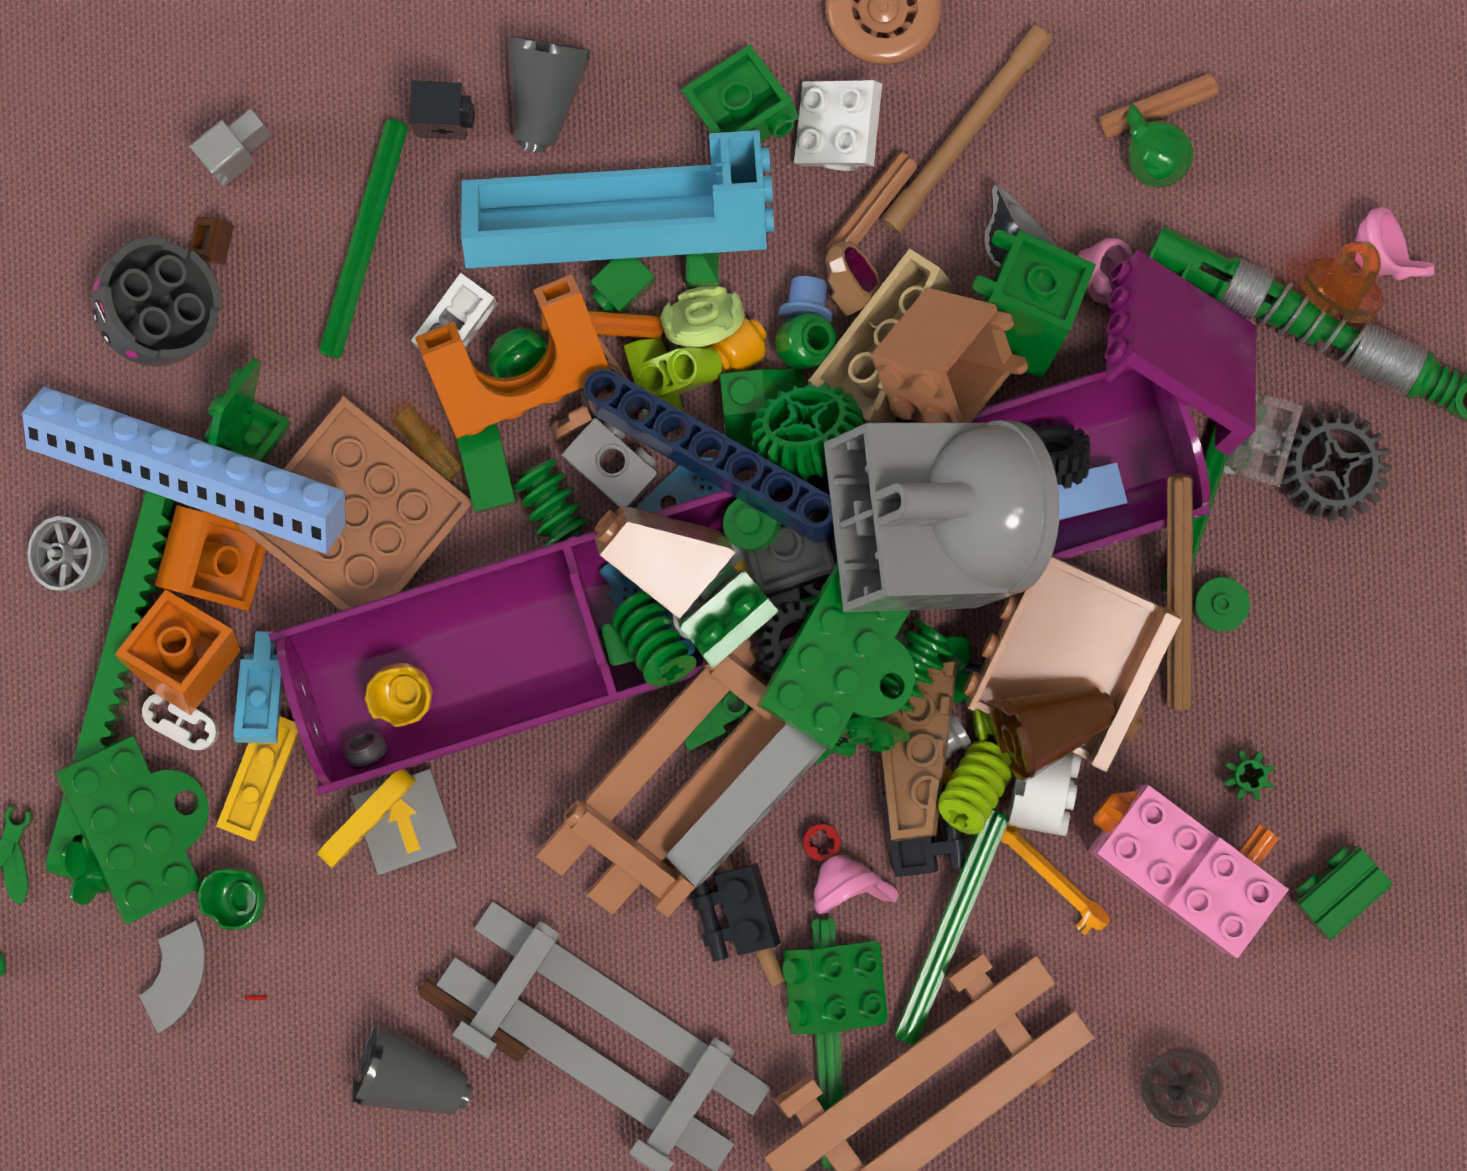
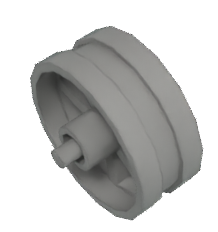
[27,516,109,592]

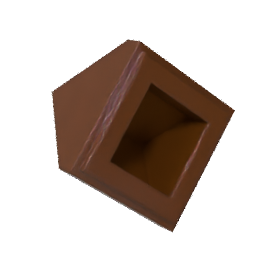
[189,217,234,266]

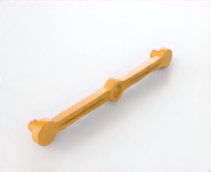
[943,765,1110,935]

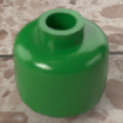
[775,313,836,370]

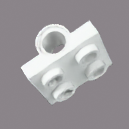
[794,80,882,171]

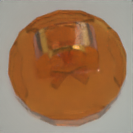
[1303,240,1384,323]

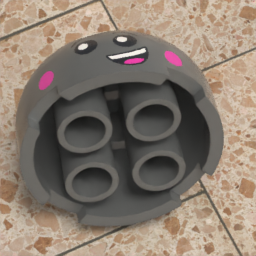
[91,237,221,367]

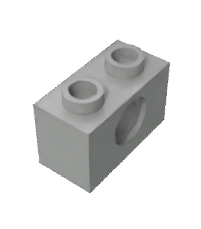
[562,418,658,507]

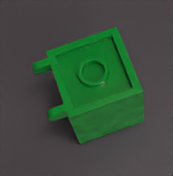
[972,230,1096,379]

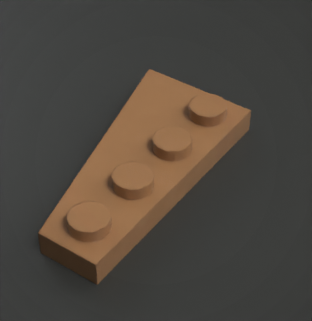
[878,662,958,841]

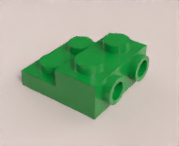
[681,44,799,143]

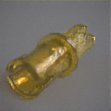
[392,406,463,481]

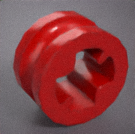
[803,823,841,861]

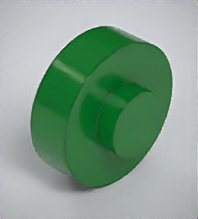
[723,499,781,552]
[1194,577,1250,632]

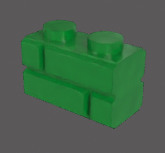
[1292,845,1393,941]

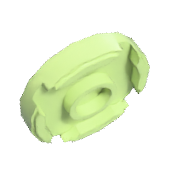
[660,286,745,347]

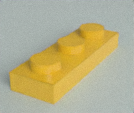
[216,716,299,842]

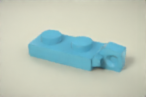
[233,631,283,744]

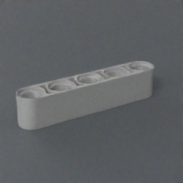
[666,724,827,888]

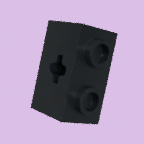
[409,80,475,140]

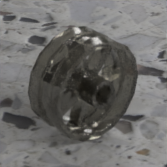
[1142,1047,1222,1128]

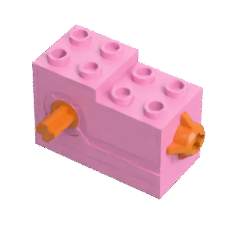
[1087,784,1289,959]

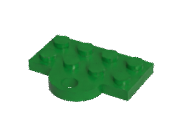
[757,561,915,750]
[54,735,209,925]

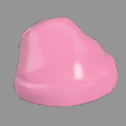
[1351,206,1434,280]
[1077,238,1133,304]
[813,854,899,914]

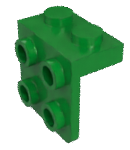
[203,358,290,463]
[782,941,888,1035]

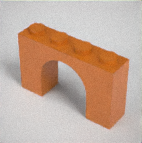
[415,274,611,439]

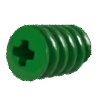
[513,458,589,547]
[612,591,696,687]
[880,616,954,713]

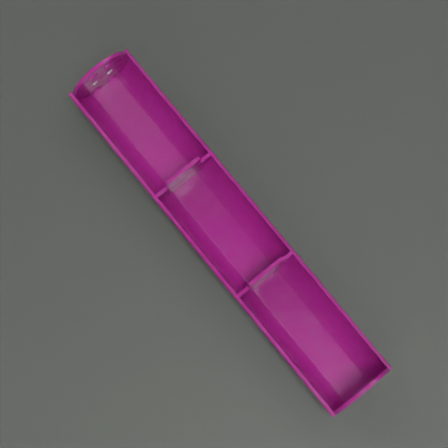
[268,366,1211,796]

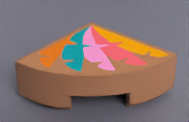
[551,406,592,441]

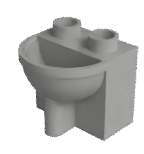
[824,420,1060,612]

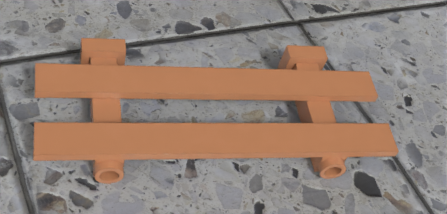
[536,629,786,917]
[763,951,1094,1171]

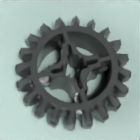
[1276,410,1391,523]

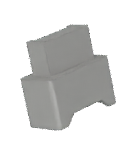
[189,109,272,187]

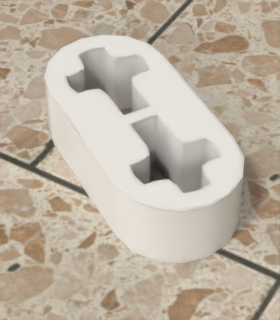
[142,694,219,750]

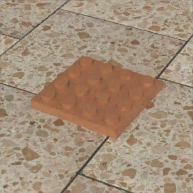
[237,396,472,611]

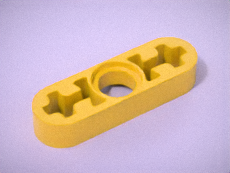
[317,769,417,869]

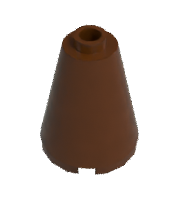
[991,687,1115,782]

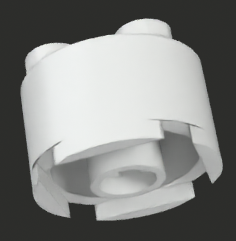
[1008,752,1081,836]

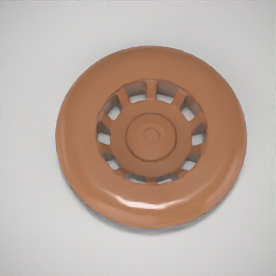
[826,0,941,64]

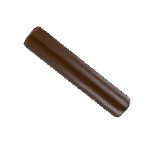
[418,975,529,1062]

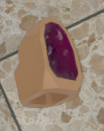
[824,242,881,316]

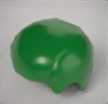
[488,328,548,378]
[197,867,267,930]

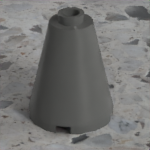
[508,36,591,153]
[350,1022,472,1114]

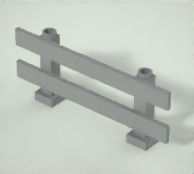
[436,902,771,1171]

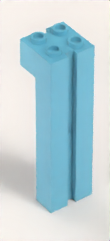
[461,130,774,268]

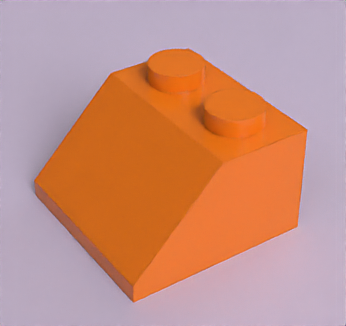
[155,505,266,611]
[115,589,241,715]

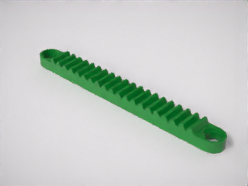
[46,491,175,878]

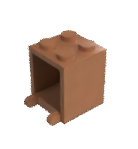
[871,287,1028,423]

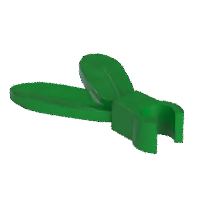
[0,805,34,904]

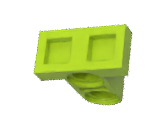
[624,337,722,417]

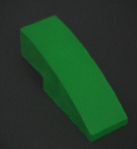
[457,422,517,514]

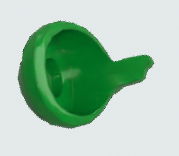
[1126,104,1194,188]

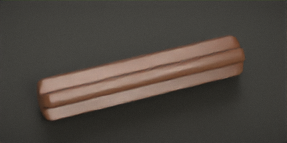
[1099,74,1218,138]
[827,152,917,249]

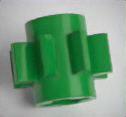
[1222,750,1275,801]

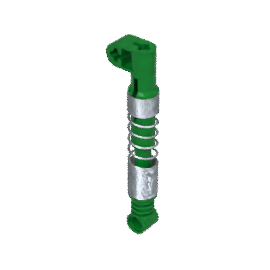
[1148,226,1467,422]

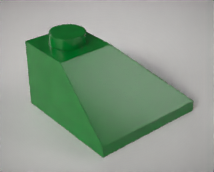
[720,369,804,452]

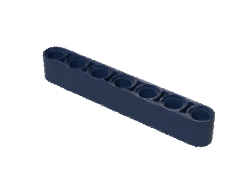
[584,369,835,542]

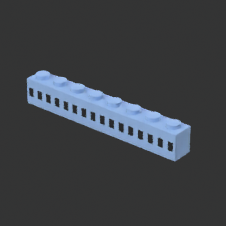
[22,386,346,554]

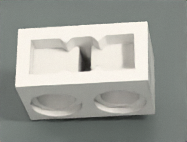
[411,273,498,349]

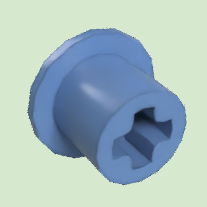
[779,276,832,322]

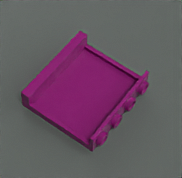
[1105,250,1256,456]

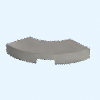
[139,920,206,1033]

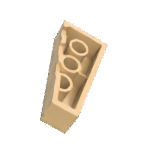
[809,248,956,424]

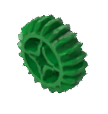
[751,381,865,482]

